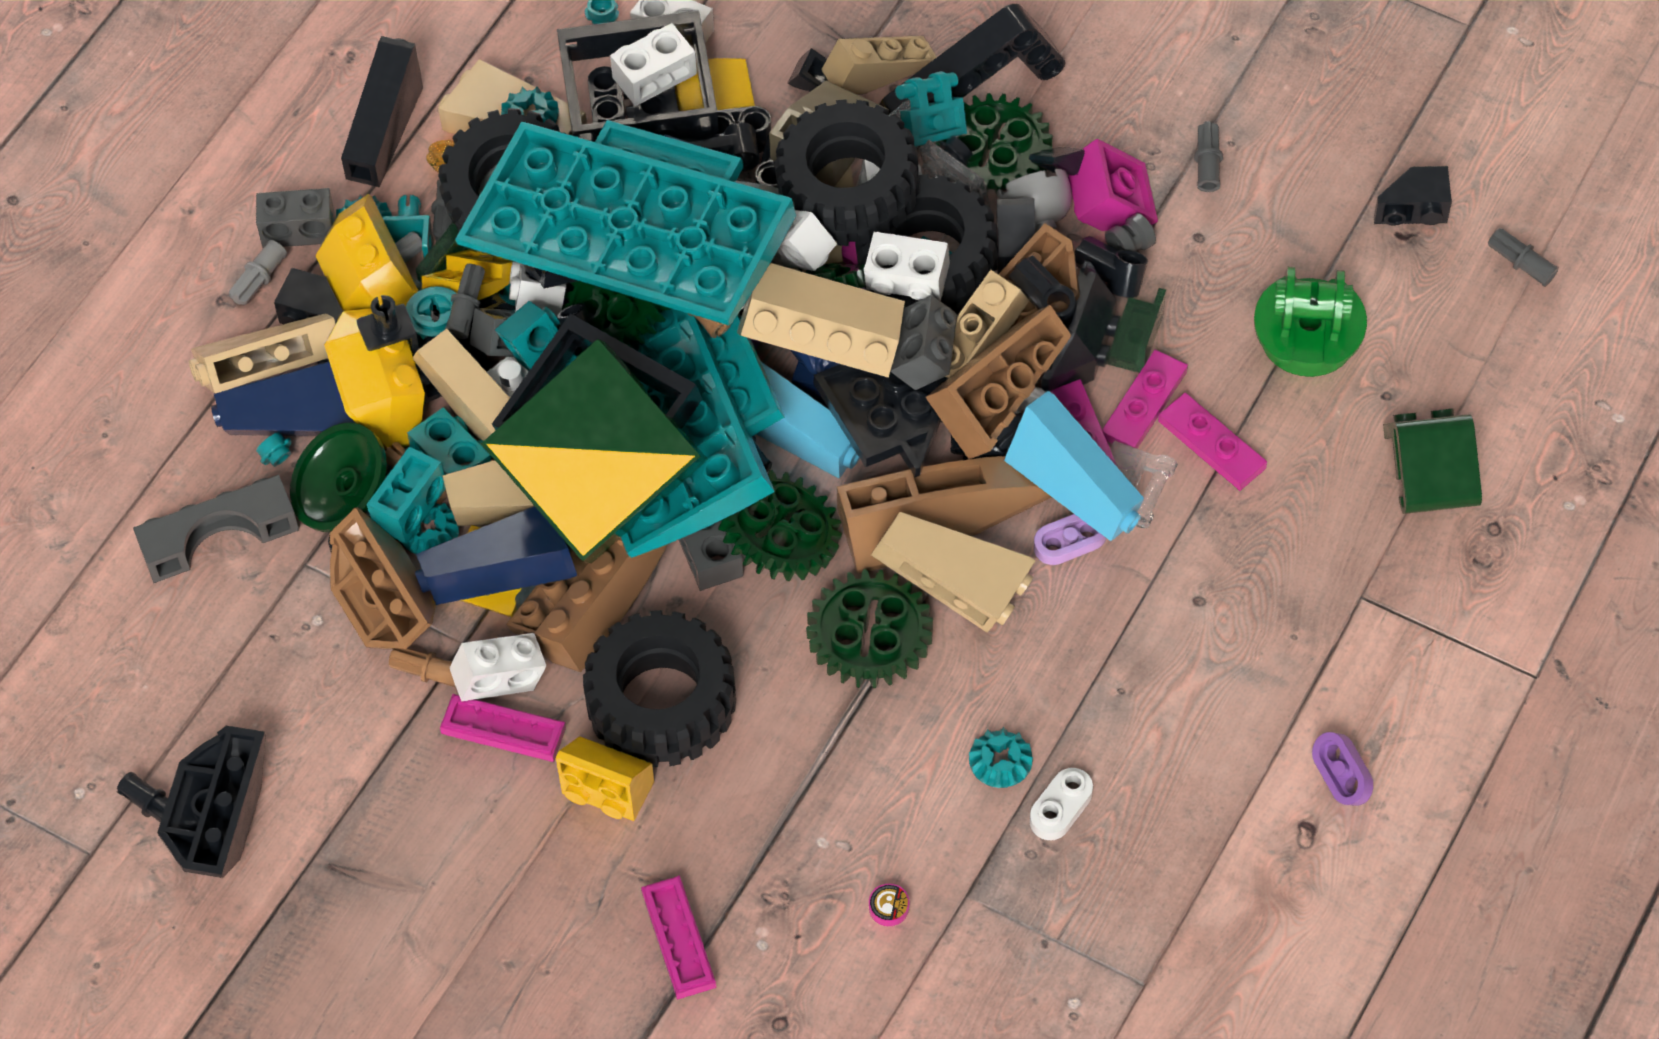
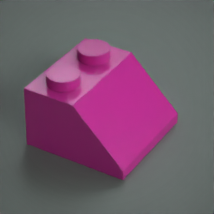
[1068,139,1158,231]

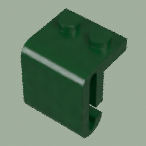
[1383,409,1482,514]

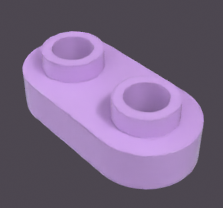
[1034,514,1106,565]

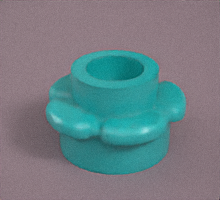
[585,0,619,24]
[256,432,292,467]

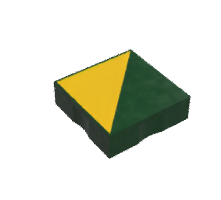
[481,339,708,564]

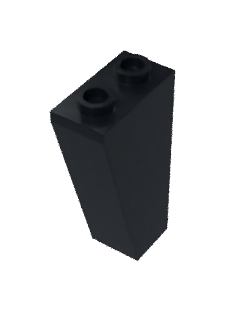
[341,36,423,187]

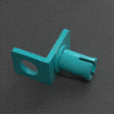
[382,195,433,269]

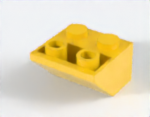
[556,736,654,821]

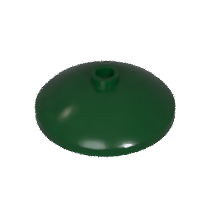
[290,423,387,532]

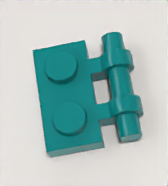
[895,71,967,147]

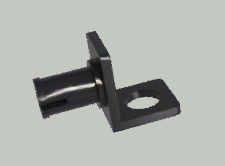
[356,295,419,355]

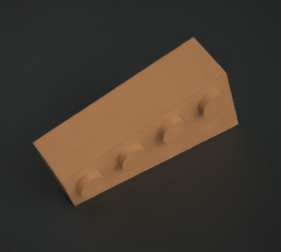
[925,305,1072,459]

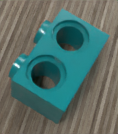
[495,301,578,372]
[407,407,493,475]
[367,447,446,544]

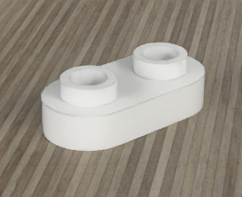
[1030,768,1093,840]

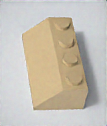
[737,263,905,377]

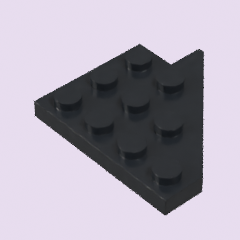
[813,364,948,477]

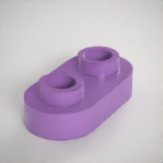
[1312,732,1373,806]

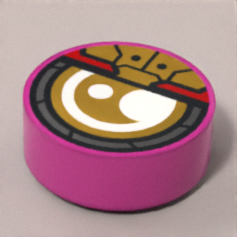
[869,884,909,926]

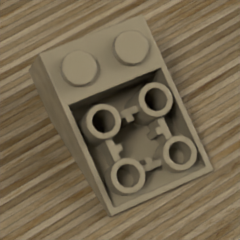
[769,81,889,187]

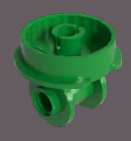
[1254,266,1367,377]

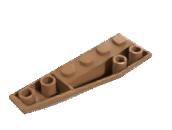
[837,456,1052,574]
[506,538,668,672]

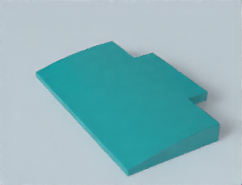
[455,120,796,326]
[575,309,785,558]

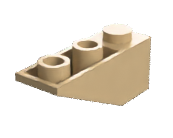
[821,36,937,94]
[945,270,1029,378]

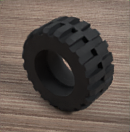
[775,99,920,246]
[438,108,566,232]
[855,174,998,314]
[583,610,736,767]

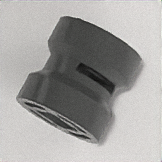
[1105,213,1156,251]

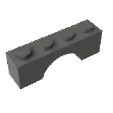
[133,475,299,583]

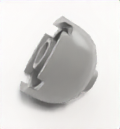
[997,169,1072,233]

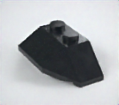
[1041,260,1121,392]
[157,725,266,878]

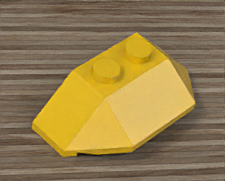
[315,194,418,311]
[324,308,425,450]

